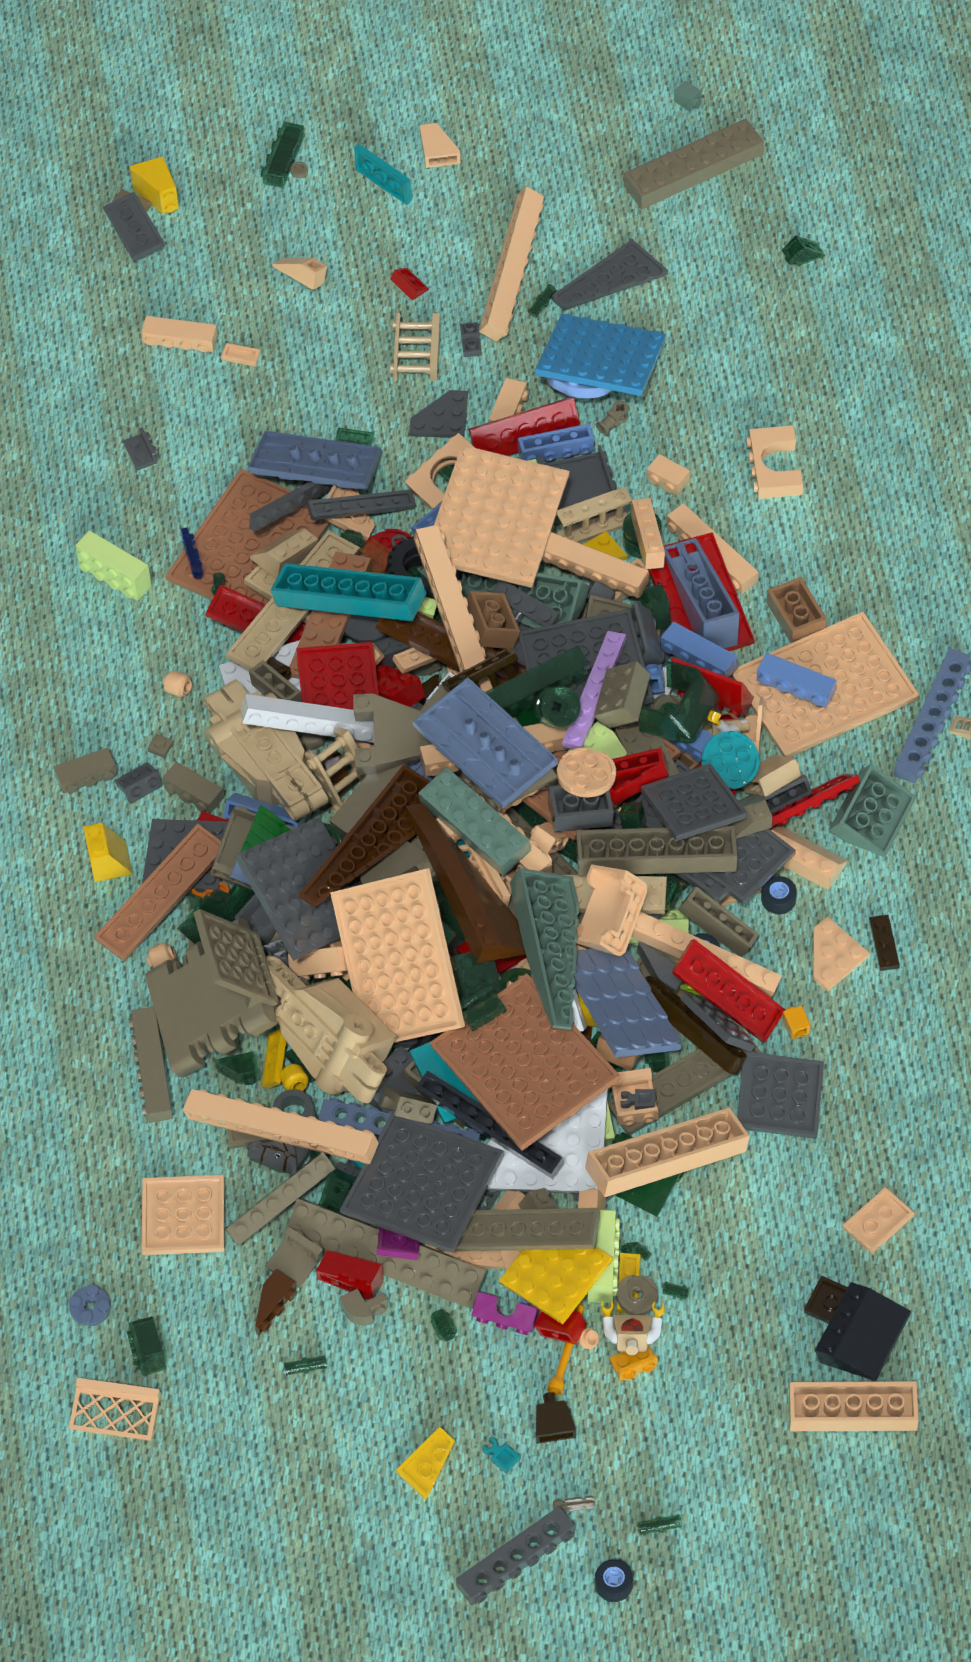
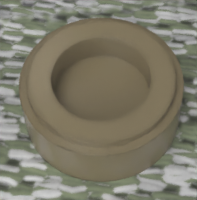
[290,162,308,179]

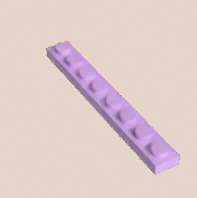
[562,631,626,749]

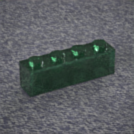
[261,121,305,188]

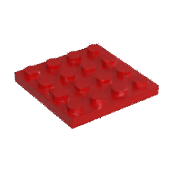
[296,642,379,710]

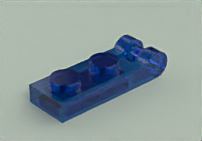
[180,527,204,579]

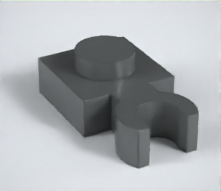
[620,1089,656,1110]

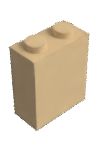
[742,755,801,797]

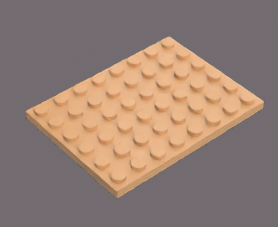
[434,445,570,588]
[730,611,920,757]
[330,868,465,1043]

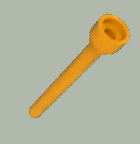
[547,1304,584,1395]

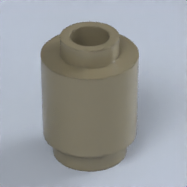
[298,732,326,751]

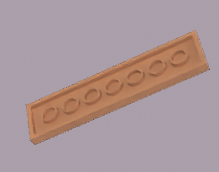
[287,551,372,679]
[94,824,221,962]

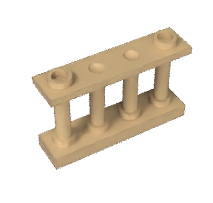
[390,313,440,381]
[556,487,632,544]
[304,727,367,814]

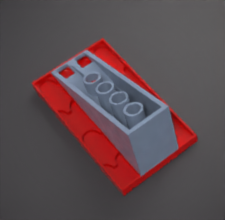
[648,532,755,651]

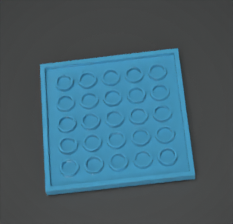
[535,314,667,396]

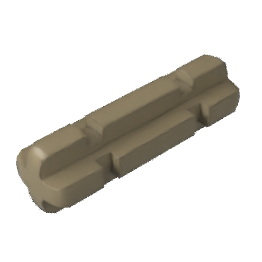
[553,1496,595,1512]

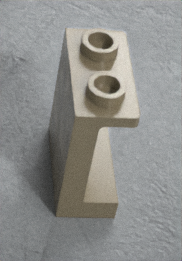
[380,1086,437,1124]

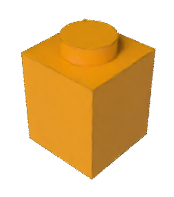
[782,1005,811,1040]

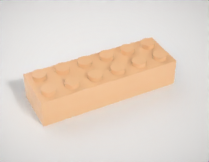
[789,1381,919,1431]

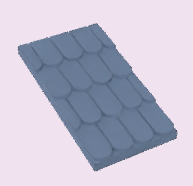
[248,431,383,489]
[413,678,558,808]
[574,948,682,1058]

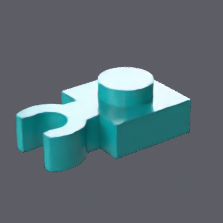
[482,1437,520,1474]

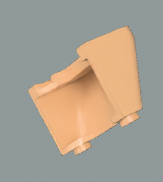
[576,864,647,956]

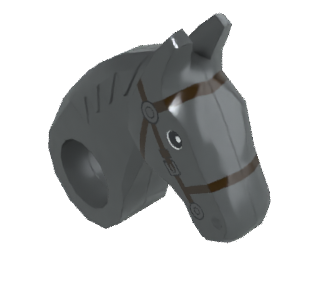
[248,1089,316,1175]

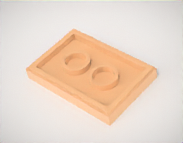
[842,1187,915,1254]

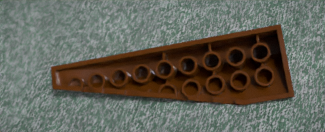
[298,764,436,908]
[405,803,526,963]

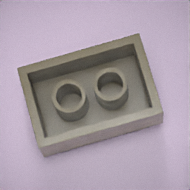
[594,661,650,728]

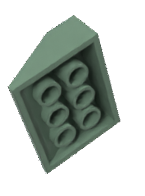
[829,764,917,857]

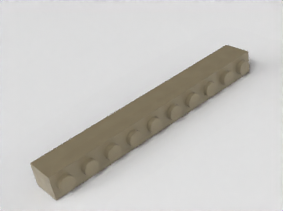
[330,676,451,837]

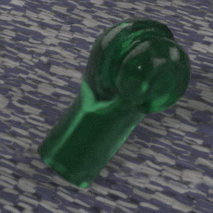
[620,1242,652,1261]

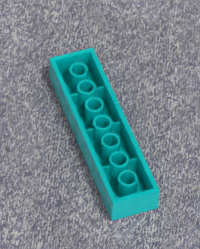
[270,563,426,621]

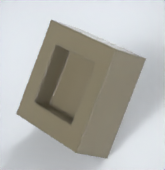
[147,734,174,758]

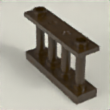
[442,648,531,708]

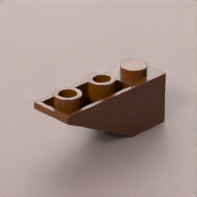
[255,1269,297,1336]

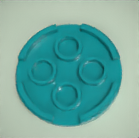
[701,731,760,790]

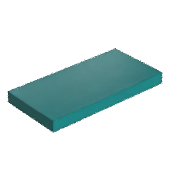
[354,144,412,205]
[409,1042,480,1124]

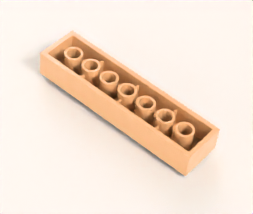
[585,1107,750,1197]

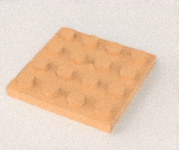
[142,1175,225,1255]

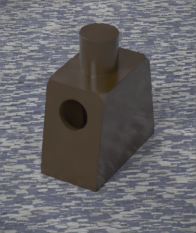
[536,1392,576,1444]

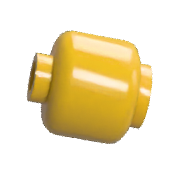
[280,1064,309,1091]

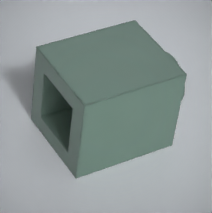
[674,80,702,112]

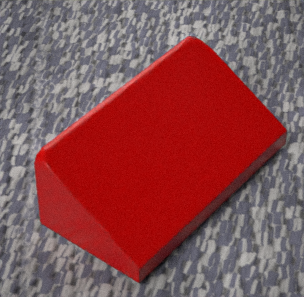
[390,268,429,300]

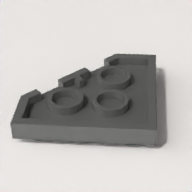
[409,390,468,438]

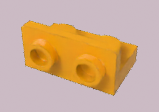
[609,1346,658,1381]

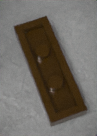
[869,914,900,971]

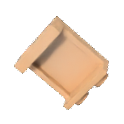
[611,1068,659,1126]

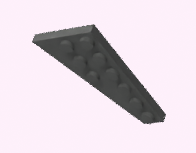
[552,239,668,310]

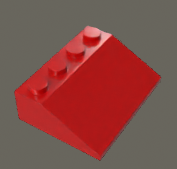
[672,657,754,718]

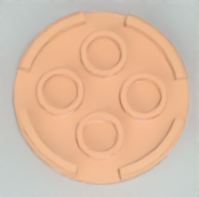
[557,747,616,797]

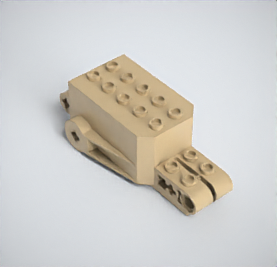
[203,679,329,821]
[266,956,397,1103]

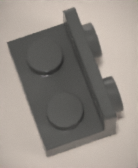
[123,427,159,471]
[115,762,163,804]

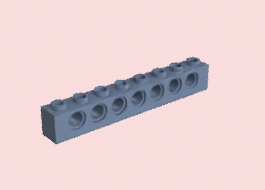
[894,648,971,784]
[318,1098,482,1142]

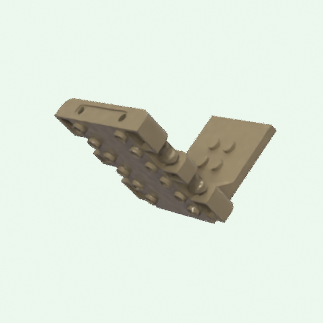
[145,909,279,1077]

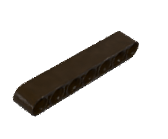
[645,976,747,1075]

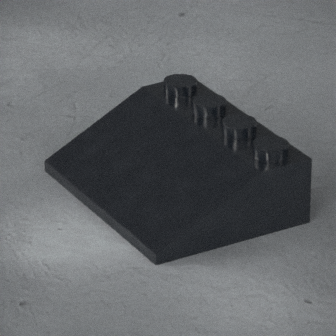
[815,1282,911,1381]

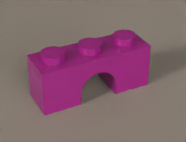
[471,1291,540,1335]

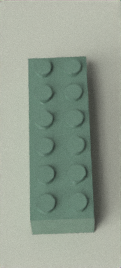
[418,767,531,876]

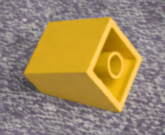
[129,156,179,214]
[83,823,133,882]

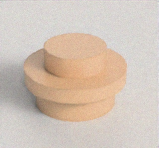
[579,1328,599,1349]

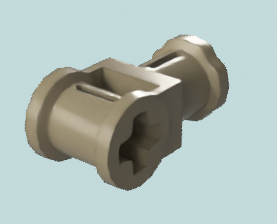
[596,401,629,436]

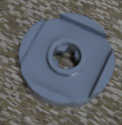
[69,1285,111,1326]

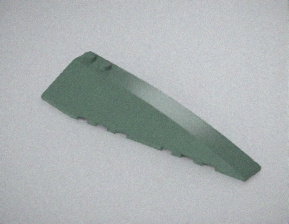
[408,565,589,629]
[510,868,580,1030]

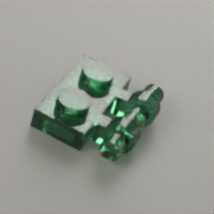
[460,984,507,1032]

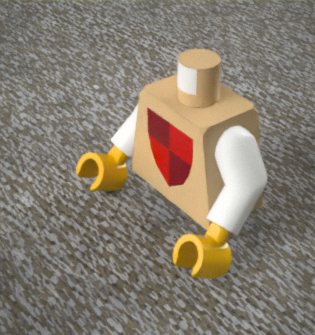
[693,698,749,736]
[600,1301,665,1355]

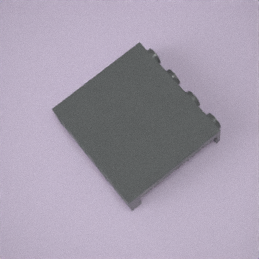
[536,445,617,526]

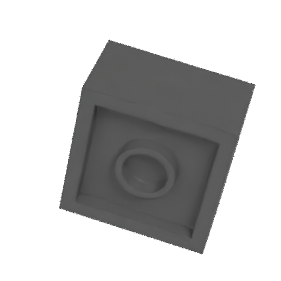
[234,894,277,944]

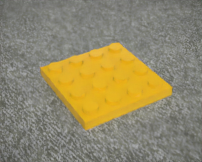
[498,1246,613,1324]

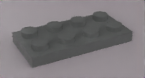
[103,192,165,262]
[680,993,755,1052]

